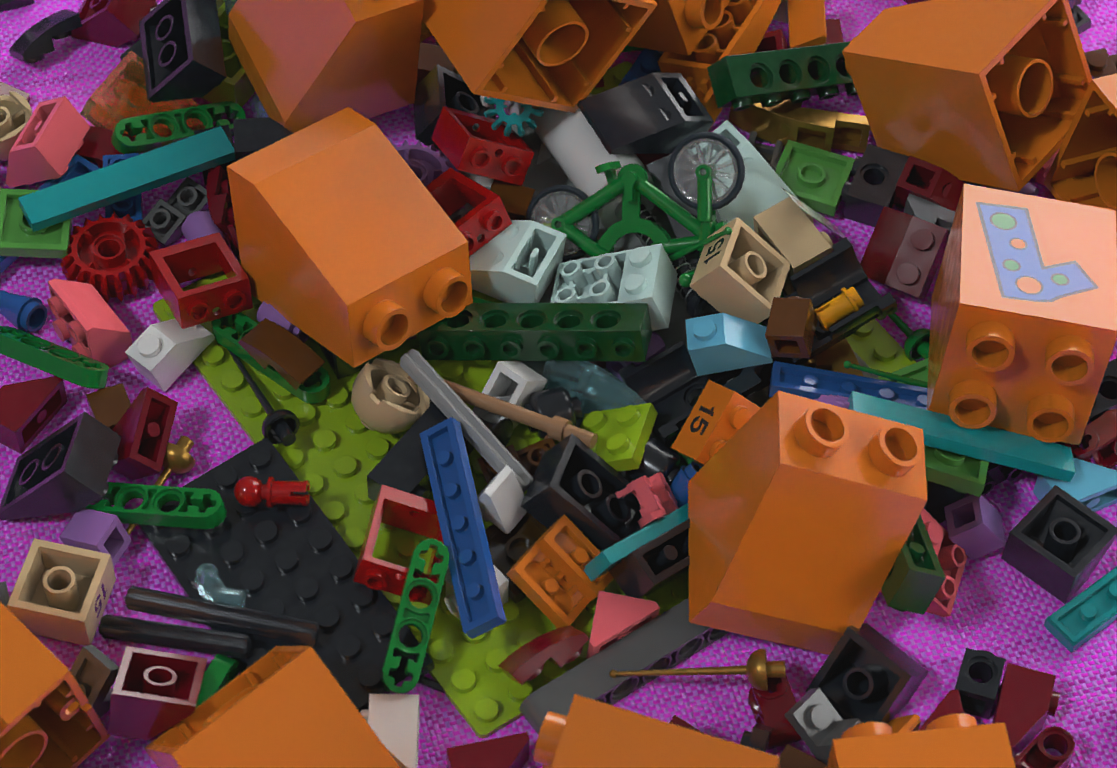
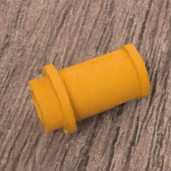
[814,286,865,331]

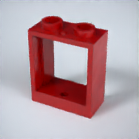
[431,106,534,186]
[425,168,512,257]
[149,232,253,329]
[353,484,444,605]

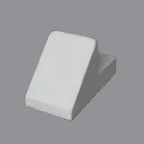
[477,465,527,534]

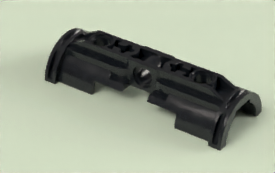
[618,237,898,446]

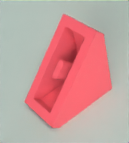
[586,591,660,660]

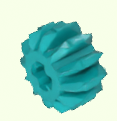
[484,96,544,137]

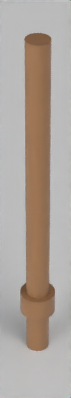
[398,363,598,449]

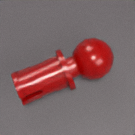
[234,476,310,508]

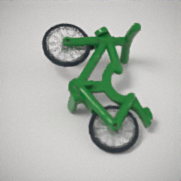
[526,132,745,288]

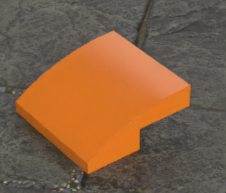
[506,514,613,628]

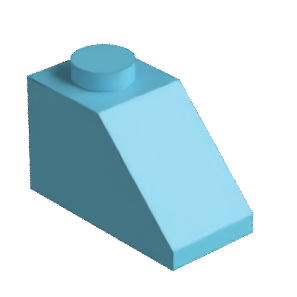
[685,313,773,376]
[1033,457,1117,512]

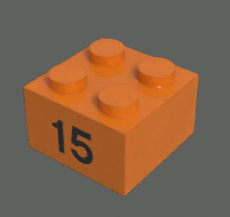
[671,380,761,467]

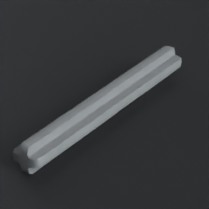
[400,349,533,493]

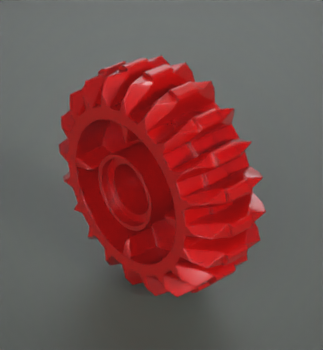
[61,212,160,303]

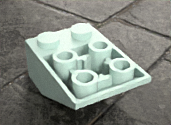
[692,120,796,231]
[469,220,567,303]
[550,243,678,331]

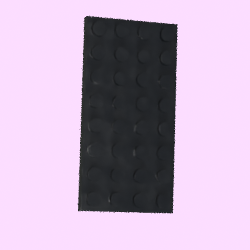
[137,438,435,713]

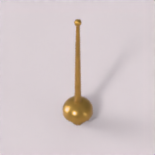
[126,436,195,535]
[609,649,786,690]

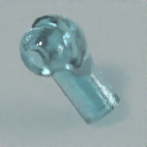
[194,563,246,608]

